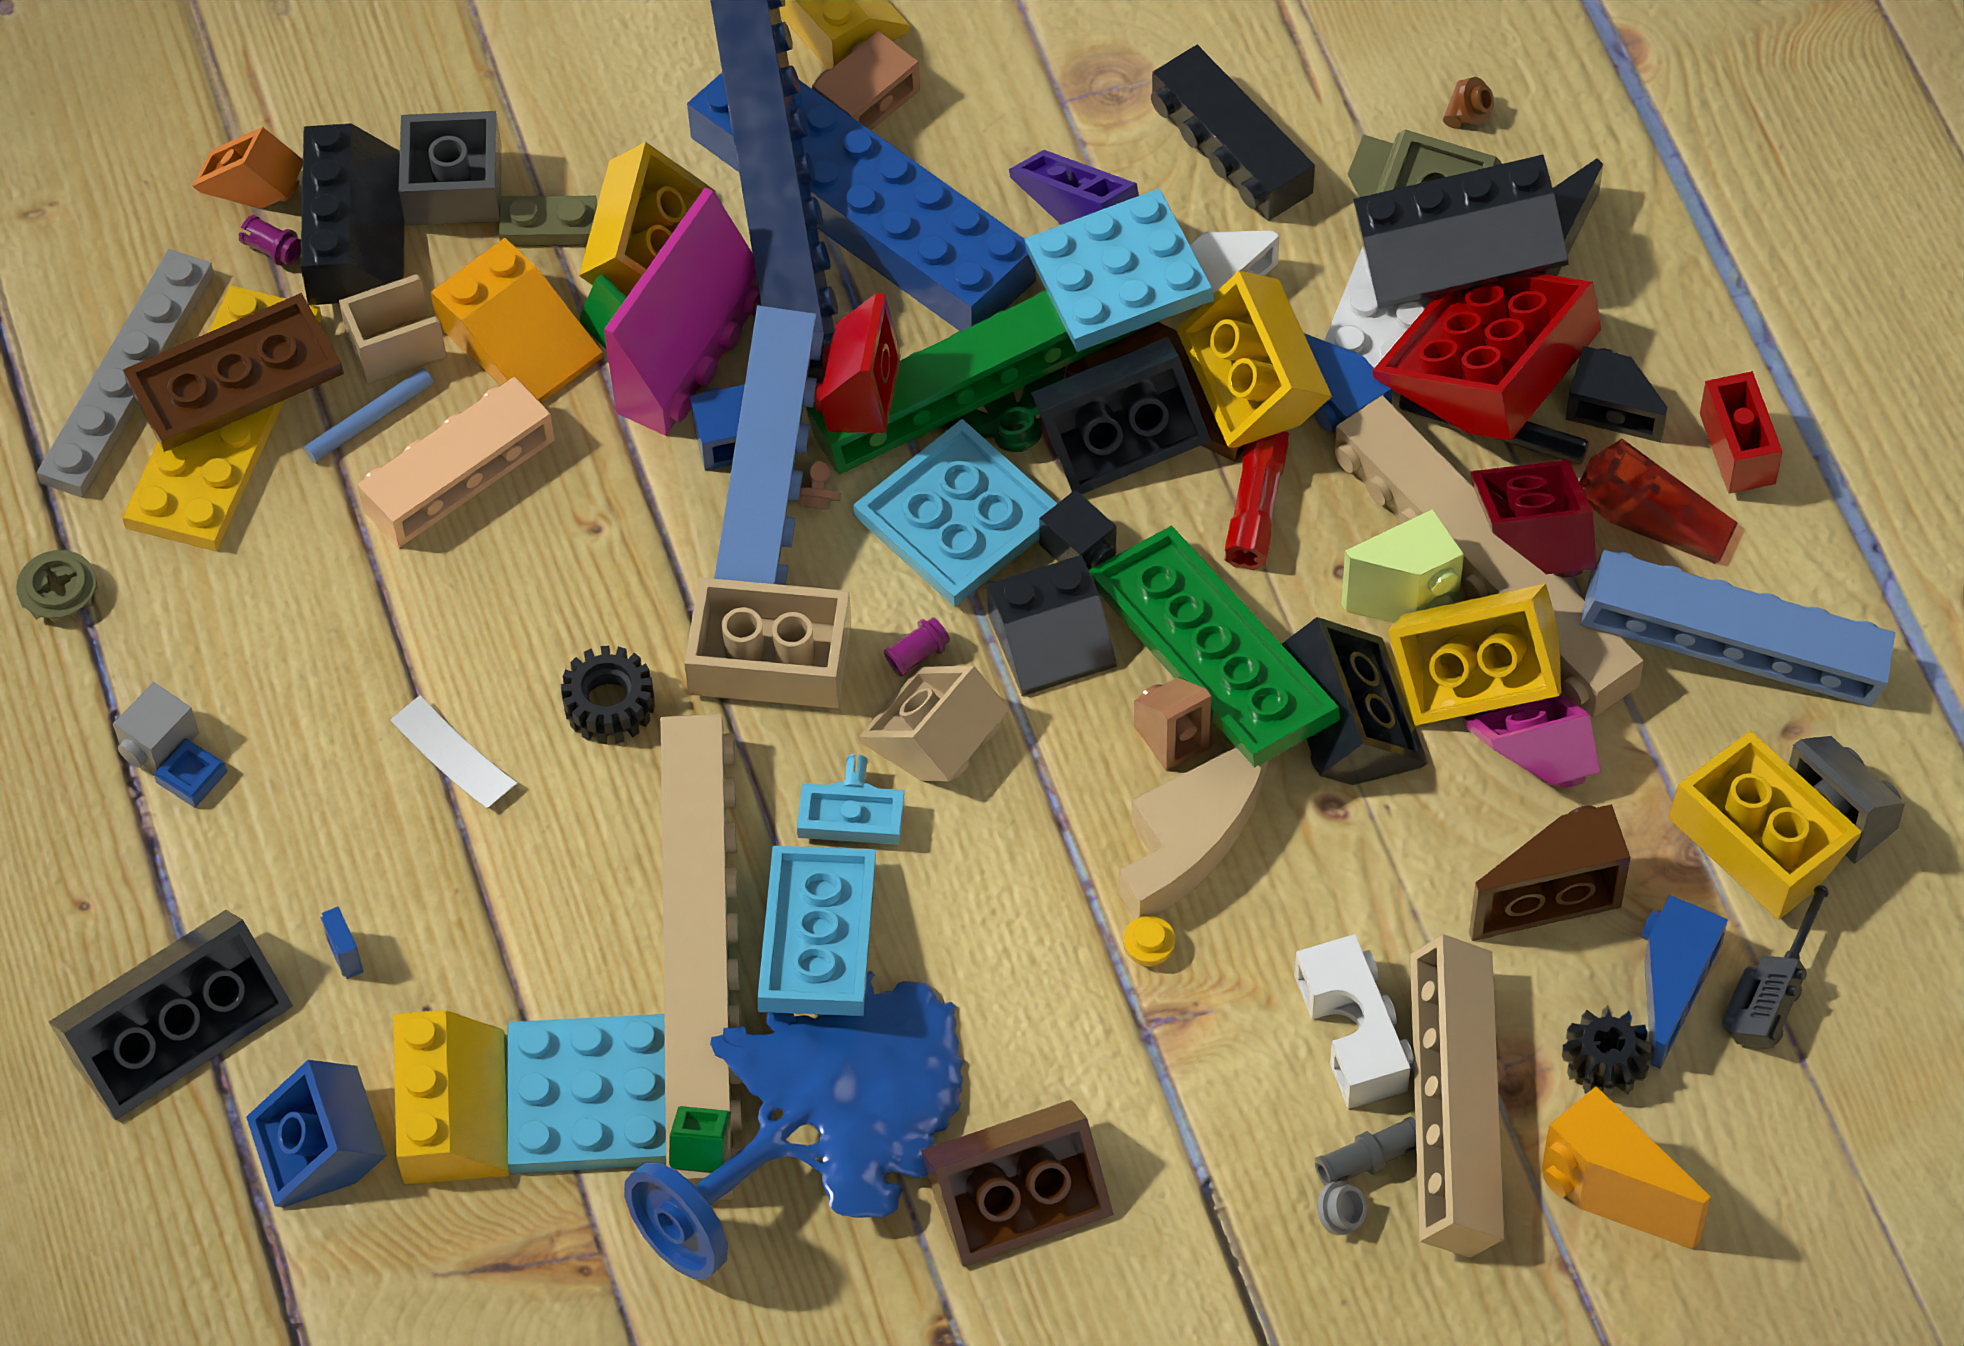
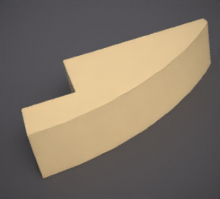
[1119,748,1269,919]

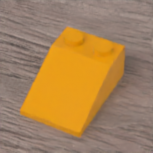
[430,238,603,403]
[1541,1086,1711,1249]

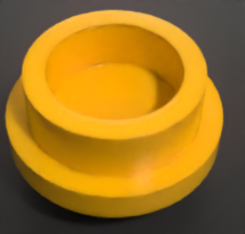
[1123,916,1175,967]

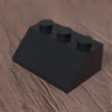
[1031,337,1211,495]
[1282,617,1428,785]

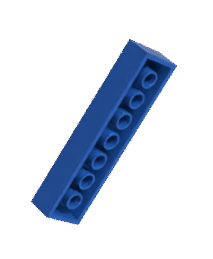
[687,73,1036,331]

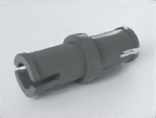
[1315,1117,1416,1186]

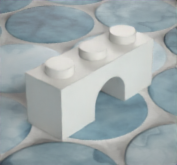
[1294,934,1414,1109]

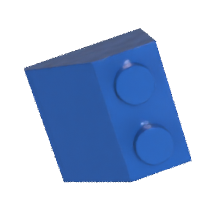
[246,1060,387,1208]

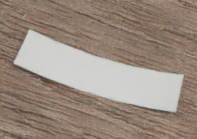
[390,695,517,808]

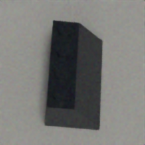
[300,123,405,305]
[1353,154,1569,309]
[49,910,293,1120]

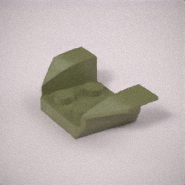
[1348,129,1503,197]

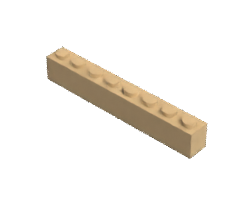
[1334,395,1644,719]

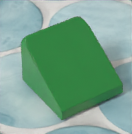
[580,274,627,349]
[669,1106,731,1173]

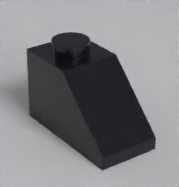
[1565,346,1668,443]

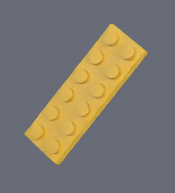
[122,285,322,552]

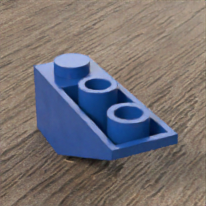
[1304,333,1393,435]

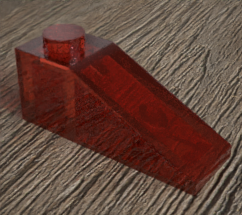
[1579,438,1738,564]

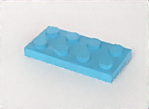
[757,846,876,1016]

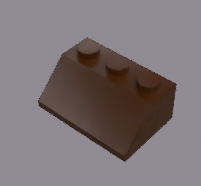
[921,1100,1114,1267]

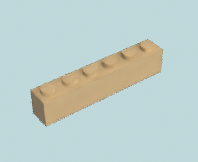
[1410,934,1505,1258]

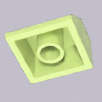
[1341,509,1464,623]

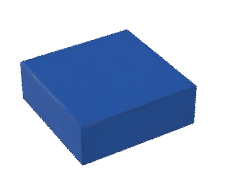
[153,738,228,808]
[320,906,363,979]

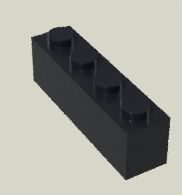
[1151,44,1315,221]

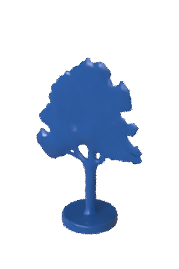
[624,971,963,1279]

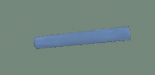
[304,368,434,463]

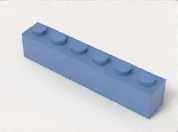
[714,305,824,585]
[1580,550,1895,707]

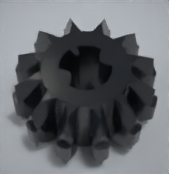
[1562,1005,1653,1098]

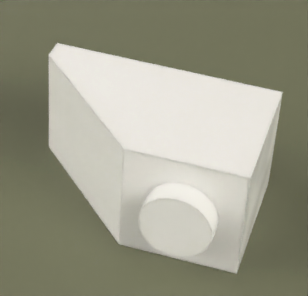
[1190,230,1279,309]

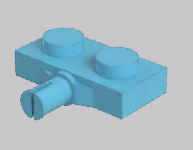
[797,754,905,845]

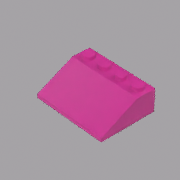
[604,187,761,436]

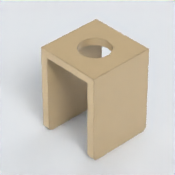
[339,274,446,384]

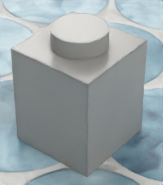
[113,682,199,772]

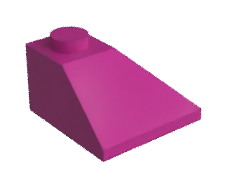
[1463,694,1600,788]

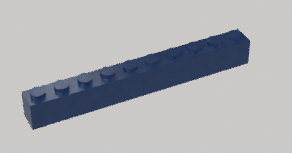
[710,0,838,383]

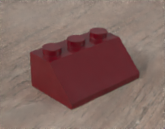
[1470,460,1597,578]

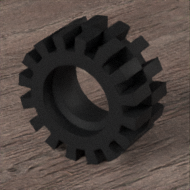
[561,646,655,744]

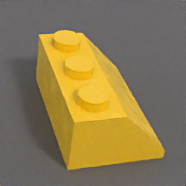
[780,0,910,69]
[579,142,716,297]
[1176,270,1332,448]
[1388,583,1561,726]
[1668,730,1862,920]
[393,1010,510,1185]

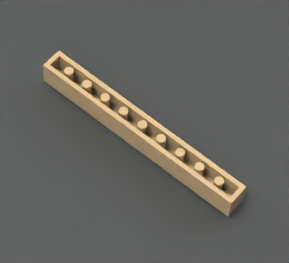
[661,714,744,1201]

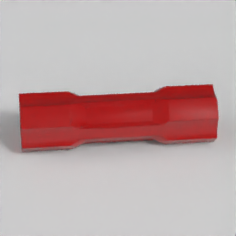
[1224,431,1289,571]

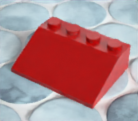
[1372,273,1602,441]

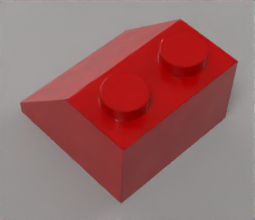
[815,293,901,433]

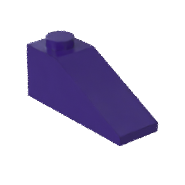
[1009,150,1139,225]

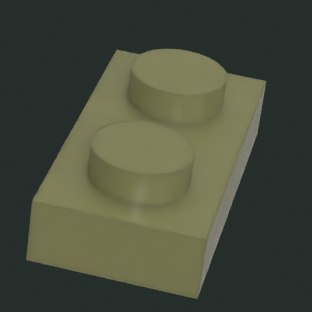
[499,195,598,246]

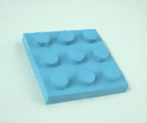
[1024,188,1214,352]
[853,419,1057,607]
[508,1014,666,1174]

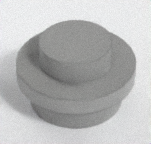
[1317,1181,1367,1236]

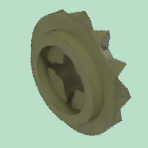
[16,550,98,624]

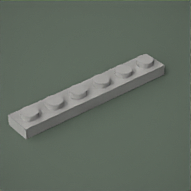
[36,249,214,498]

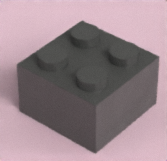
[399,111,502,226]

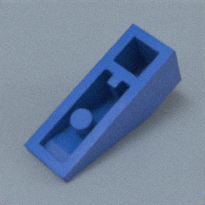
[1641,895,1728,1069]

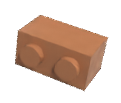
[812,31,920,130]

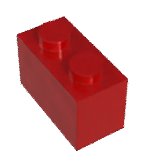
[1699,371,1783,494]

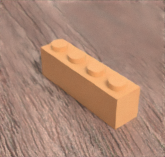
[357,377,555,548]

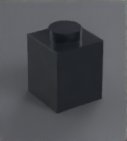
[1039,489,1117,570]

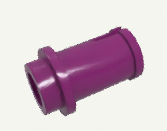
[239,215,301,266]
[883,617,950,677]

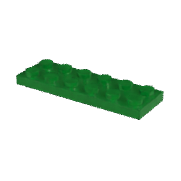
[1089,525,1340,768]

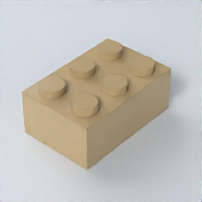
[684,577,852,708]

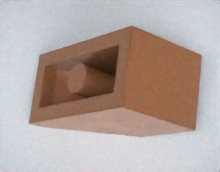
[1134,677,1211,771]

